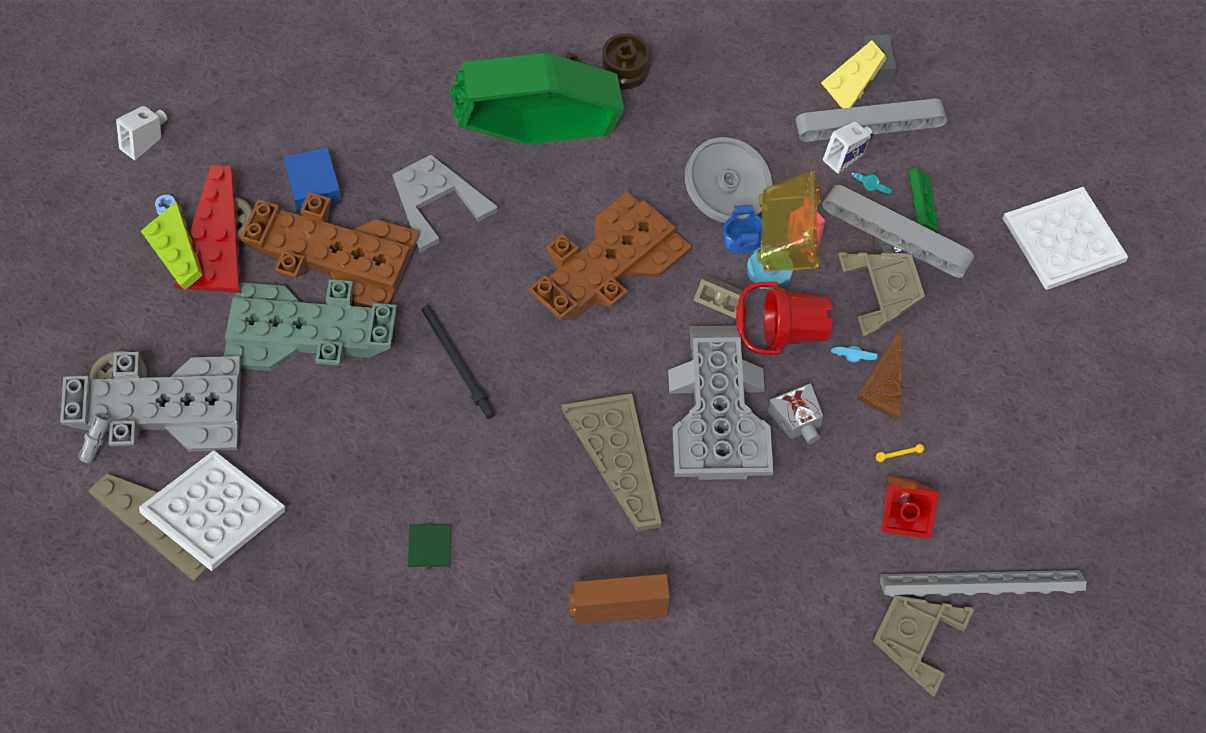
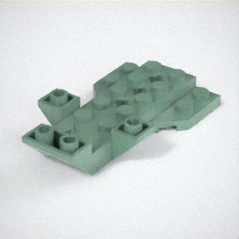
[224,279,397,371]

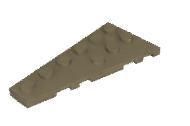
[561,393,662,531]

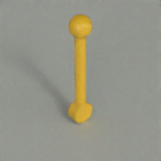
[876,444,925,462]

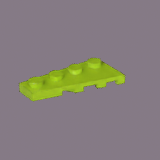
[141,202,203,290]

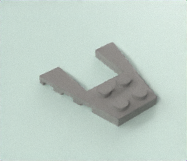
[392,155,498,252]

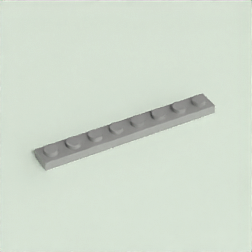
[880,570,1087,597]

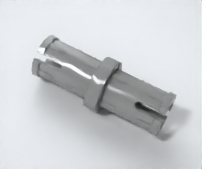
[78,413,111,463]

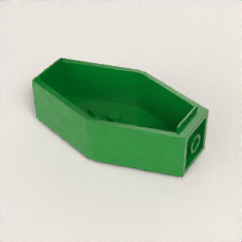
[450,53,624,145]

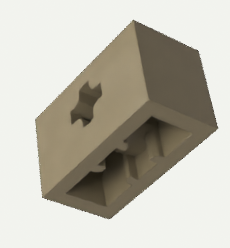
[694,275,750,318]

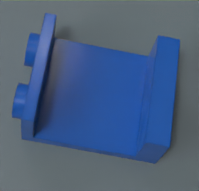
[283,147,341,212]

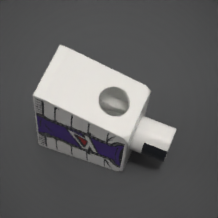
[823,122,873,174]

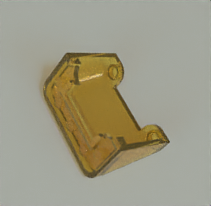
[757,170,821,272]

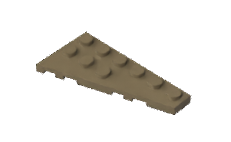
[89,474,209,583]

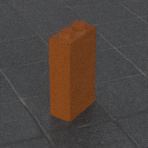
[569,574,670,625]

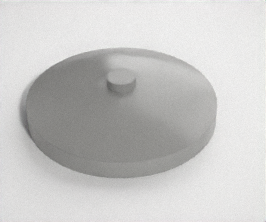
[685,137,772,223]

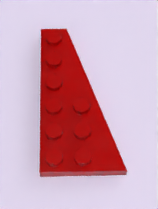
[174,165,242,293]

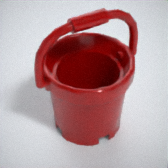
[736,282,833,355]

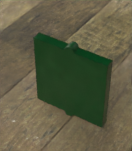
[408,523,451,569]

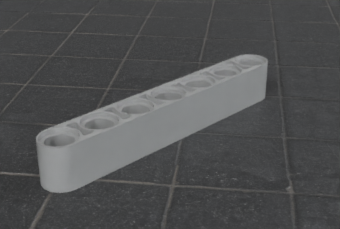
[795,99,948,142]
[822,185,974,278]

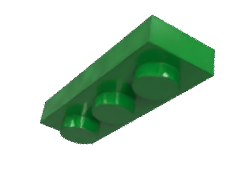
[910,167,939,233]

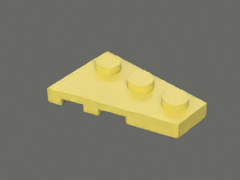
[821,40,887,109]

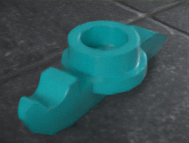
[852,173,892,194]

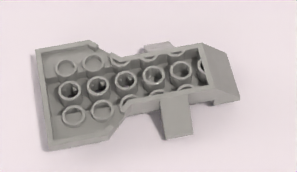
[668,326,773,480]
[60,352,241,451]

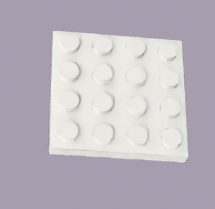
[1003,187,1128,290]
[139,450,285,571]

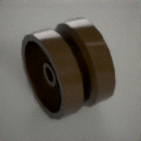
[602,33,650,89]

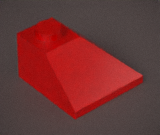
[881,476,939,539]

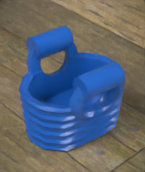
[723,204,768,253]

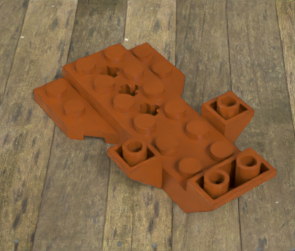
[240,192,420,308]
[528,192,692,320]

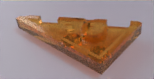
[858,334,902,421]

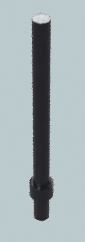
[421,305,495,419]

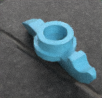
[831,346,878,362]

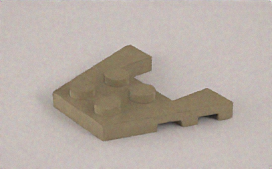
[838,252,925,338]
[873,596,974,696]

